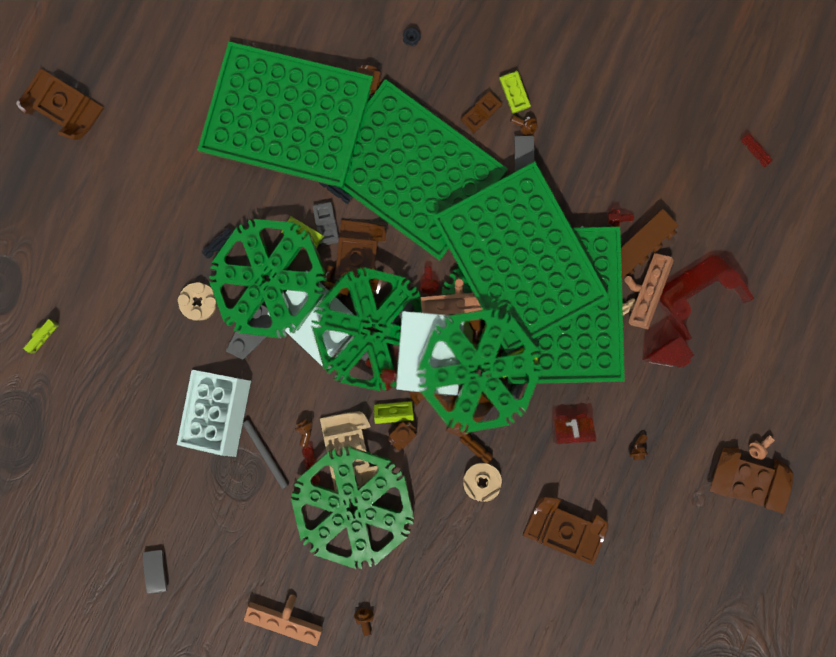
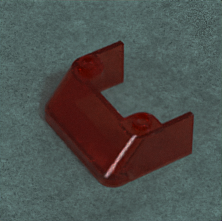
[658,256,754,341]

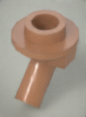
[749,435,775,460]

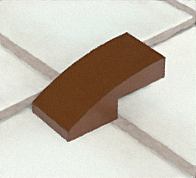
[461,92,503,134]

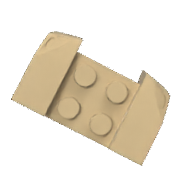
[320,411,379,492]

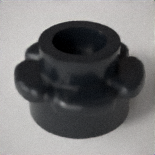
[403,28,421,46]

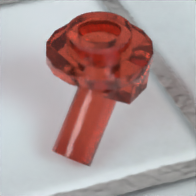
[609,209,634,227]
[420,266,439,294]

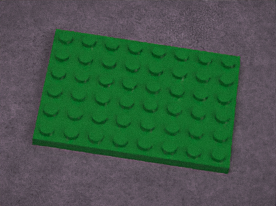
[197,41,374,188]
[342,79,508,261]
[432,162,610,354]
[507,227,625,384]

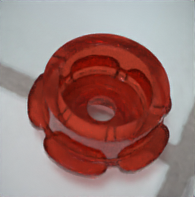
[379,368,397,384]

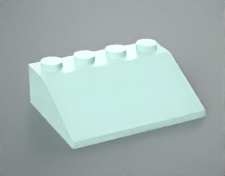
[268,270,354,367]
[396,311,464,395]
[177,370,251,457]

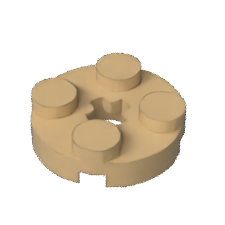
[178,282,217,321]
[463,463,502,502]

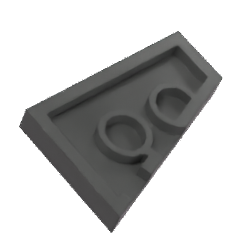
[226,305,272,360]

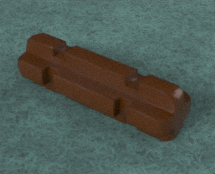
[460,434,493,464]

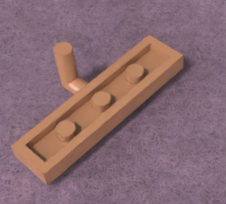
[625,253,674,329]
[421,279,482,315]
[244,595,323,646]

